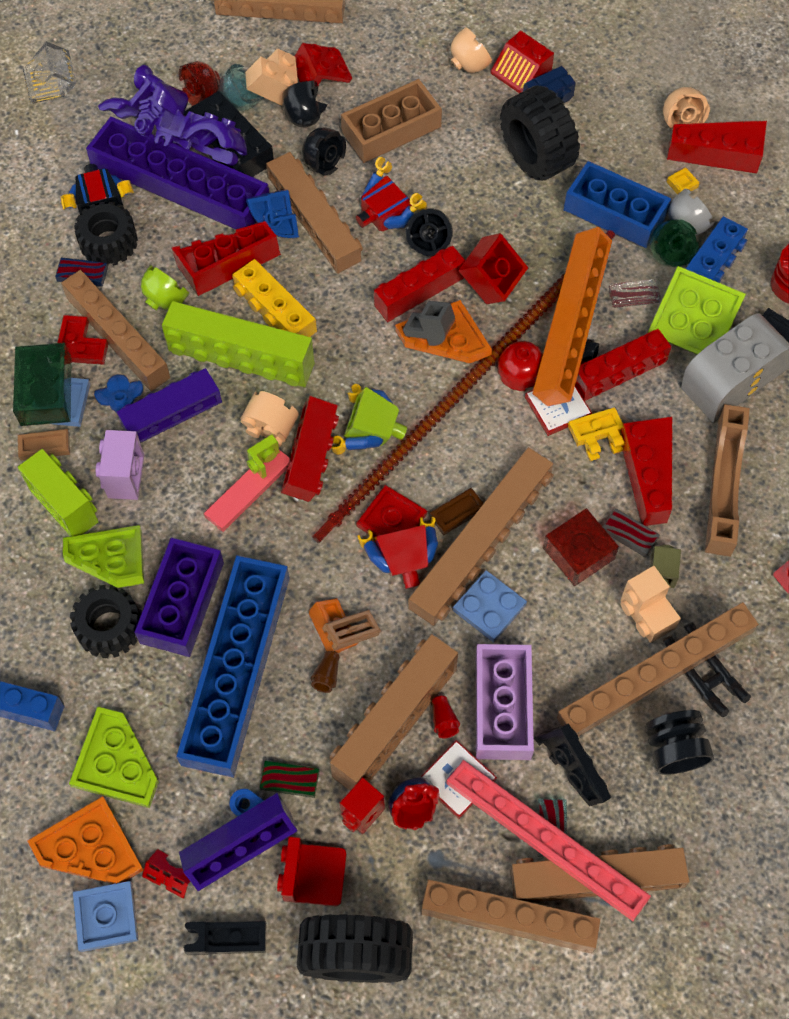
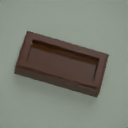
[429,487,484,536]

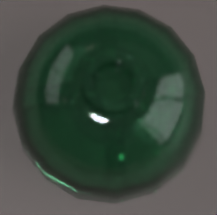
[650,220,699,267]

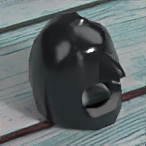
[282,80,328,128]

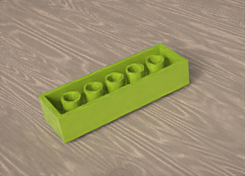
[162,301,315,387]

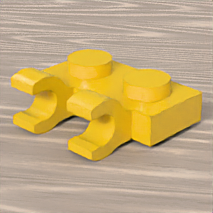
[568,407,625,461]

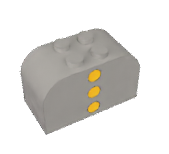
[681,313,789,423]

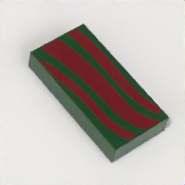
[260,761,320,798]

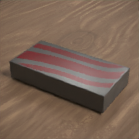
[601,508,660,558]

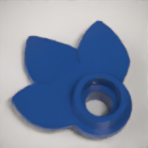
[94,374,143,413]

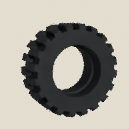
[500,85,580,181]
[297,914,413,983]

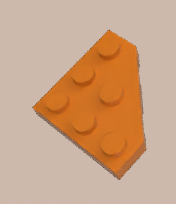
[395,300,492,363]
[27,796,144,884]

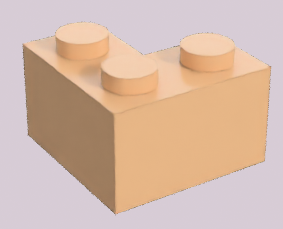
[245,48,298,106]
[620,566,681,643]

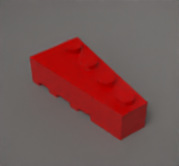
[667,121,767,174]
[172,221,281,296]

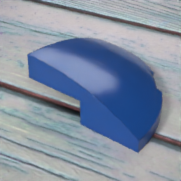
[246,189,299,238]

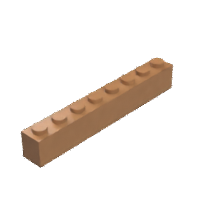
[408,447,554,626]
[557,602,759,737]

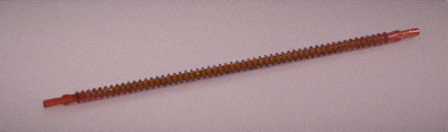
[312,230,615,543]

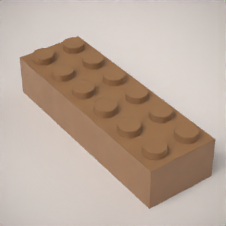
[329,634,458,791]

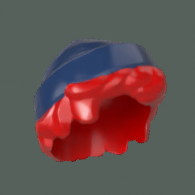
[388,777,440,830]

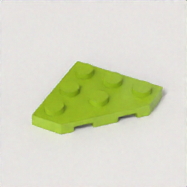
[63,525,144,588]
[69,707,159,808]

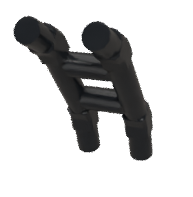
[663,622,751,717]

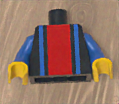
[60,164,134,215]

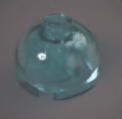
[219,64,263,111]

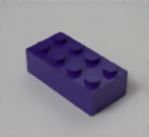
[135,538,224,657]

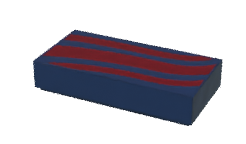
[55,257,108,287]

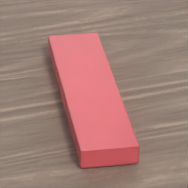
[204,450,290,532]

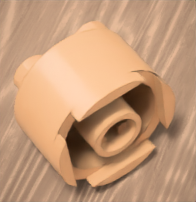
[241,391,299,447]

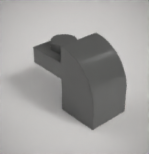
[403,301,455,346]

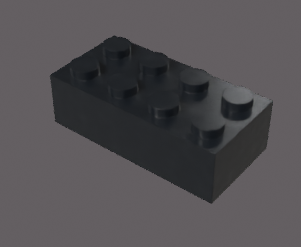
[184,91,274,177]

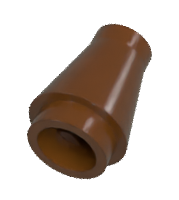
[311,651,340,693]

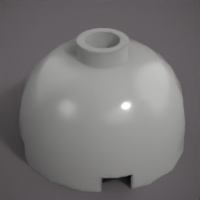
[668,189,714,237]

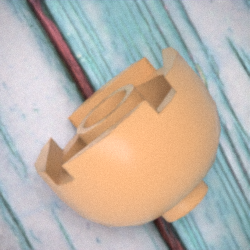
[451,27,492,73]
[663,87,710,130]

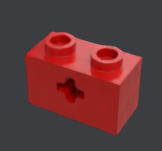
[340,777,385,835]

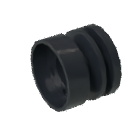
[644,710,714,775]

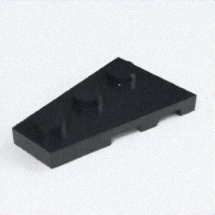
[533,723,612,807]

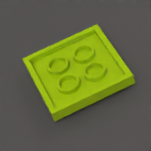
[648,266,746,355]

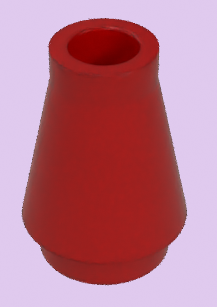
[431,696,460,739]

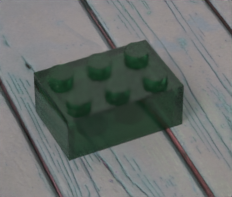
[13,343,72,426]

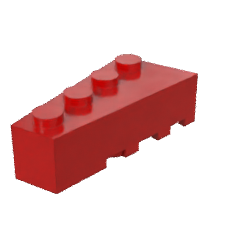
[620,416,672,526]

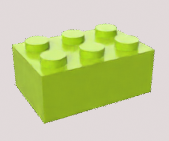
[17,449,99,537]

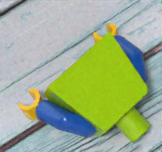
[331,384,407,455]

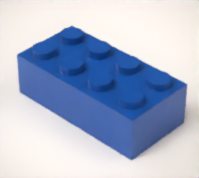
[564,161,671,248]

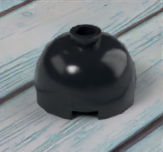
[302,127,346,176]
[406,208,453,256]

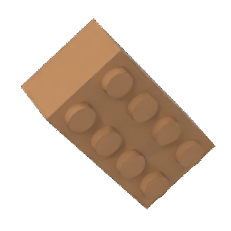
[341,79,442,163]

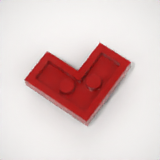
[55,315,108,365]

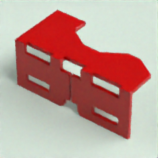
[142,849,190,899]

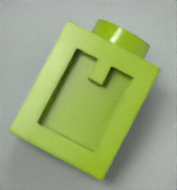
[246,434,280,479]

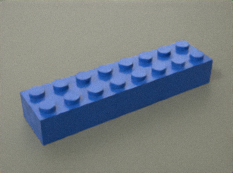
[176,555,290,778]

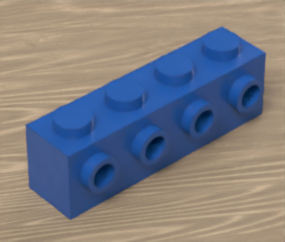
[686,216,748,283]

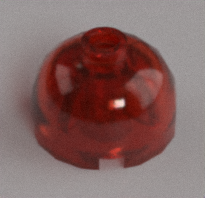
[179,61,220,106]

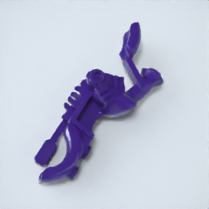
[98,65,247,166]

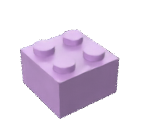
[96,430,144,500]

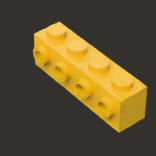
[232,259,317,337]

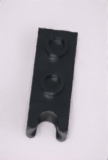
[184,921,267,955]

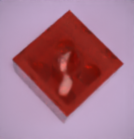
[543,508,619,587]

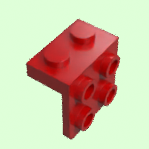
[294,43,352,86]
[277,837,347,907]

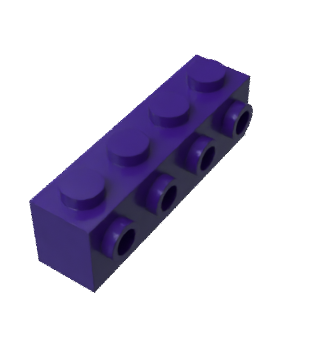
[117,368,222,443]
[179,793,298,891]

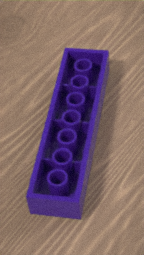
[86,116,269,229]

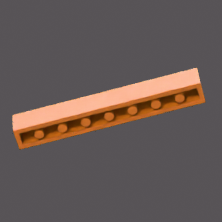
[532,227,612,406]

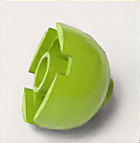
[141,265,190,311]

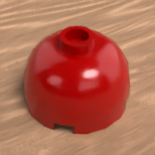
[497,341,543,391]

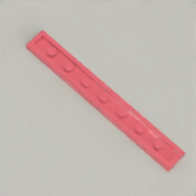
[446,760,651,922]

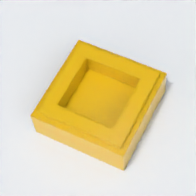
[667,167,700,195]

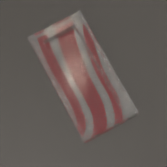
[609,279,661,308]

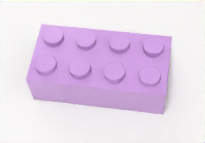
[475,644,534,760]

